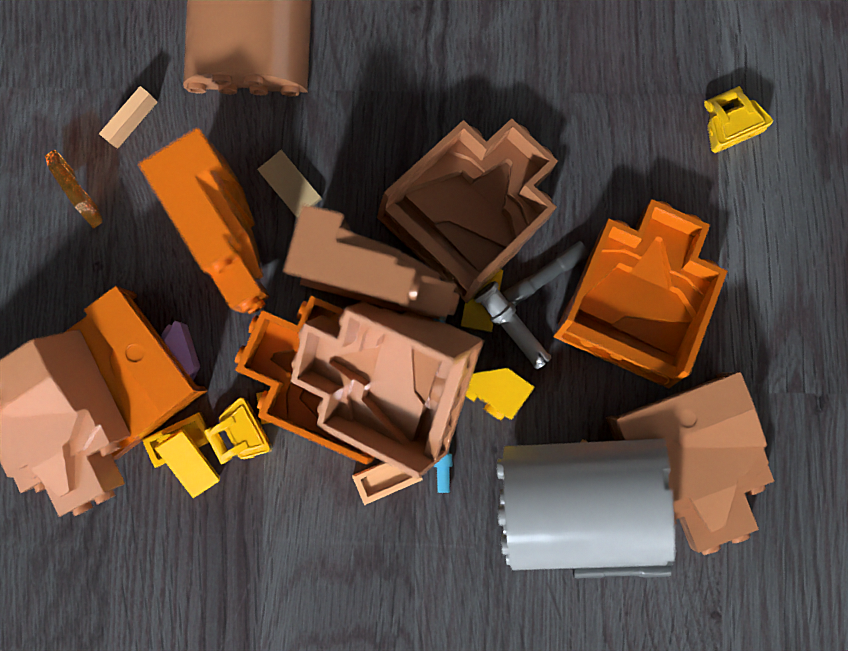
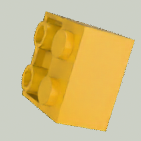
[466,368,534,421]

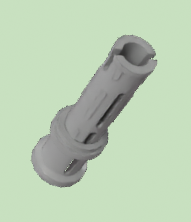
[473,281,551,369]

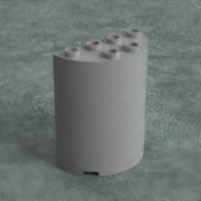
[497,439,675,570]

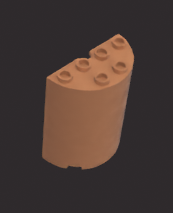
[183,0,311,96]

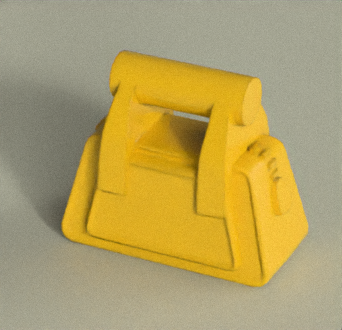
[704,86,773,153]
[204,397,273,465]

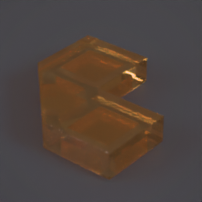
[45,150,103,229]

